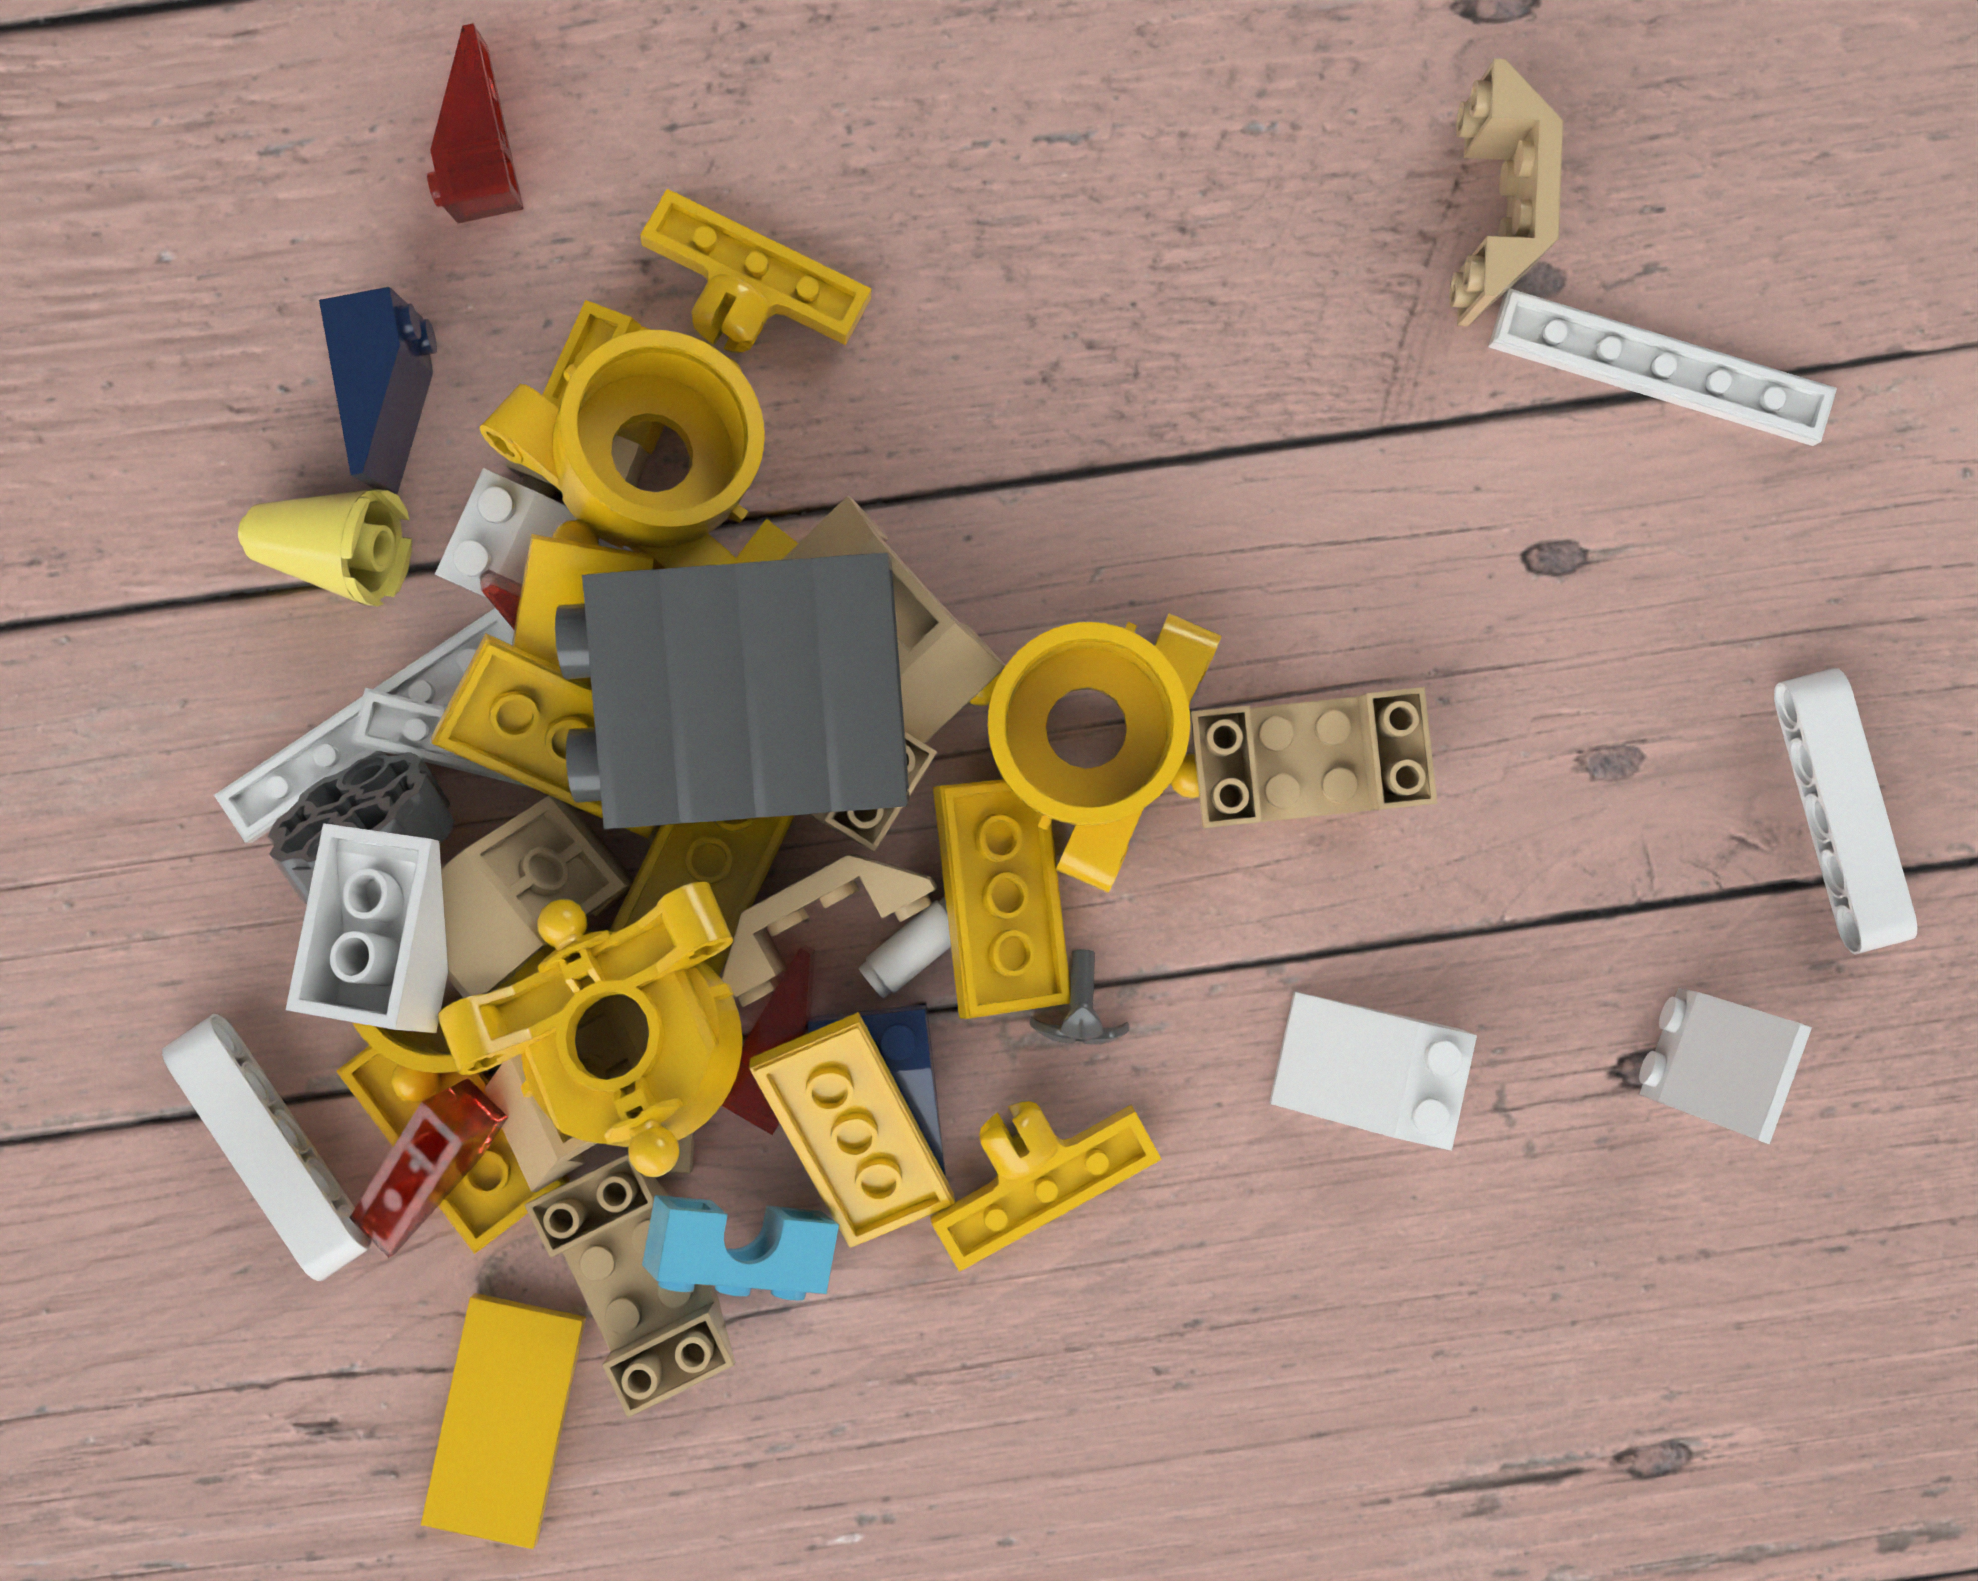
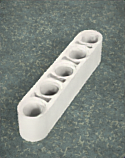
[1774,668,1917,955]
[162,1014,373,1281]

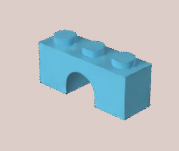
[642,1195,839,1301]

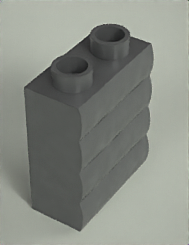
[555,553,910,829]

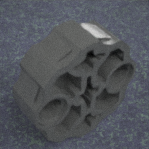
[268,752,455,904]

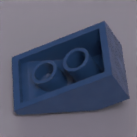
[319,287,437,494]
[808,1004,946,1176]

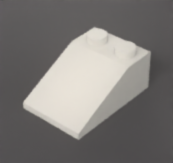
[435,468,634,612]
[286,823,448,1033]
[1639,988,1812,1145]
[1269,991,1477,1151]

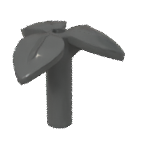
[1030,949,1130,1045]

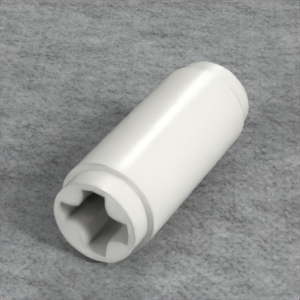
[858,896,951,999]

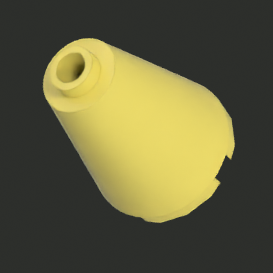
[238,489,412,607]

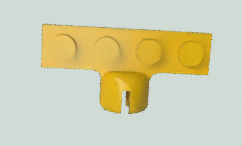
[640,189,872,353]
[930,1101,1162,1272]

